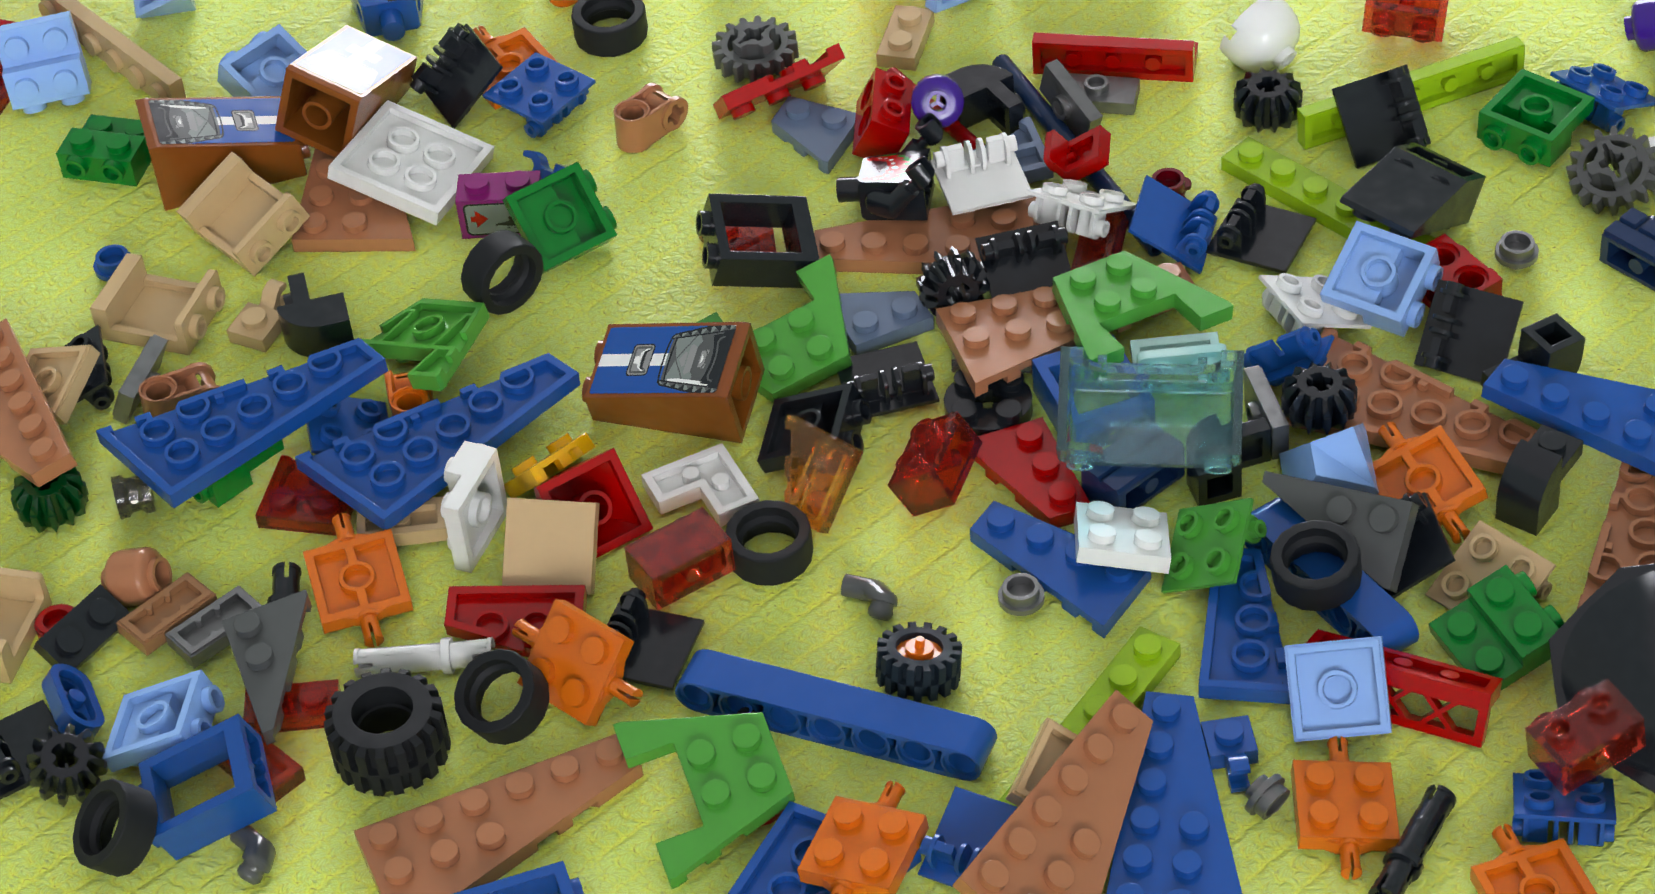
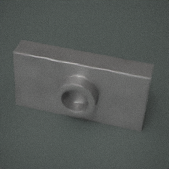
[1039,59,1103,137]
[1069,73,1140,115]
[112,334,168,425]
[1244,365,1289,460]
[165,586,262,669]

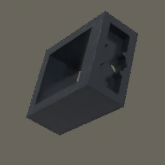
[696,193,819,288]

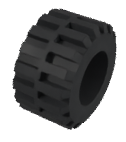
[324,668,451,796]

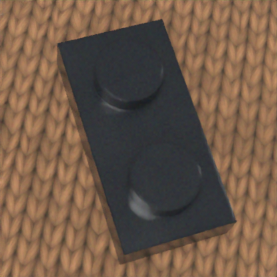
[33,584,130,669]

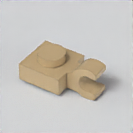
[226,279,287,352]

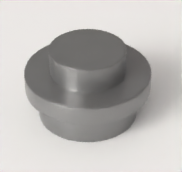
[1495,230,1539,270]
[998,573,1045,616]
[1245,774,1290,820]

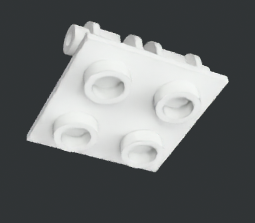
[930,132,1034,215]
[1025,179,1136,240]
[1258,273,1372,333]

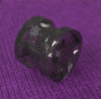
[111,475,156,519]

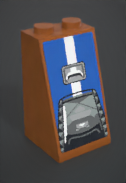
[275,25,417,158]
[135,96,311,211]
[582,322,765,443]

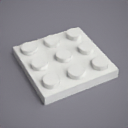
[327,100,495,226]

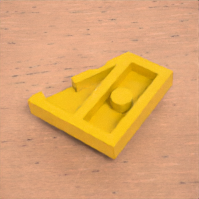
[504,432,595,498]

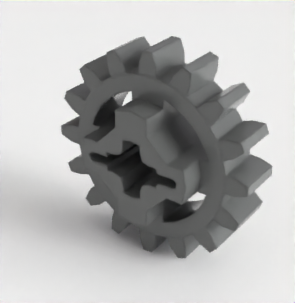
[712,16,799,83]
[1566,126,1655,216]

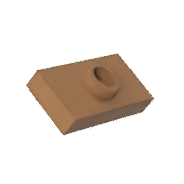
[116,572,217,656]

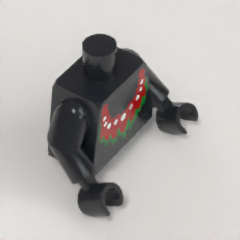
[836,113,943,221]

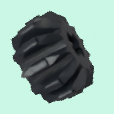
[1233,67,1303,133]
[916,246,990,316]
[1281,361,1358,435]
[25,722,108,807]

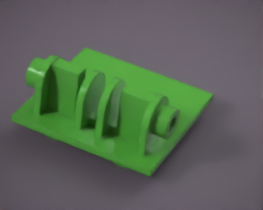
[1161,498,1267,594]

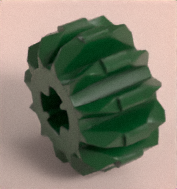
[11,467,89,533]

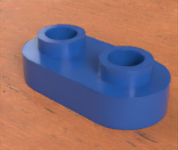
[42,664,105,737]

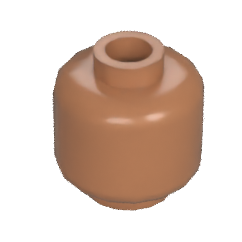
[101,547,172,608]

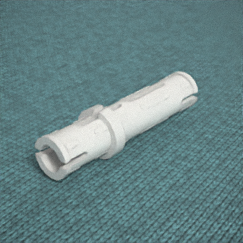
[353,637,495,678]

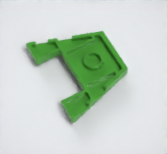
[1052,250,1233,374]
[696,254,852,403]
[362,298,490,391]
[613,712,795,889]

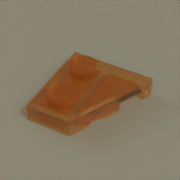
[784,415,864,533]

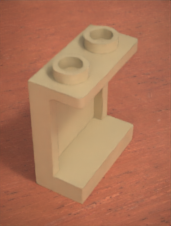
[176,152,310,277]
[90,253,226,355]
[0,567,52,684]

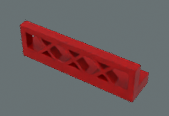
[1032,32,1198,82]
[1306,629,1503,748]

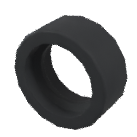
[571,0,648,57]
[461,230,543,315]
[725,500,813,586]
[1270,520,1362,611]
[454,649,550,745]
[73,778,158,877]

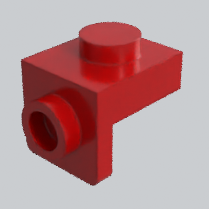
[1043,125,1111,180]

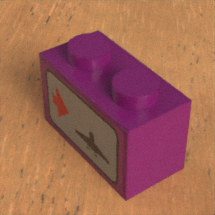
[455,170,542,239]

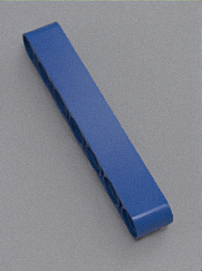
[675,649,997,781]

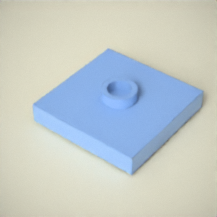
[1284,636,1393,742]

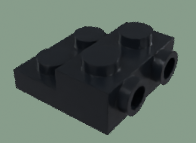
[757,382,872,477]

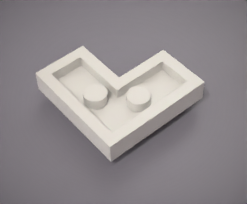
[641,443,760,527]

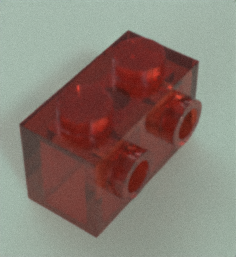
[1362,0,1449,43]
[887,411,983,517]
[624,507,735,611]
[1525,679,1646,796]

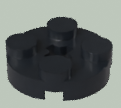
[944,370,1033,439]

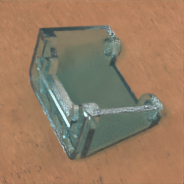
[1056,346,1244,475]

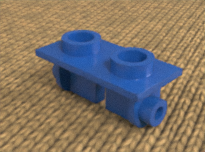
[1242,326,1335,387]

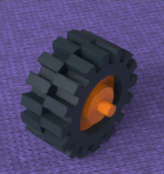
[876,622,962,702]

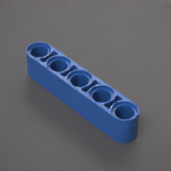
[1245,497,1419,651]

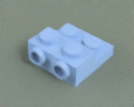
[0,11,92,114]
[217,24,307,97]
[1320,221,1444,337]
[102,669,225,772]

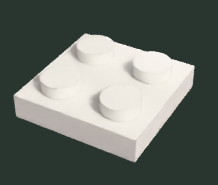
[1074,501,1171,574]

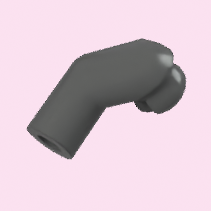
[841,573,898,621]
[230,825,276,885]

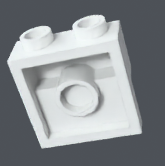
[440,441,507,573]

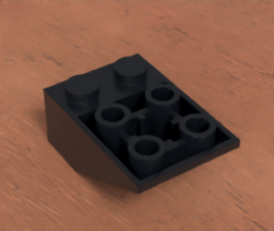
[1340,142,1486,239]

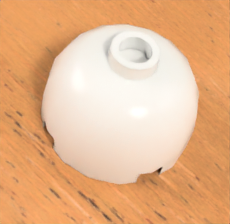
[1220,0,1300,73]

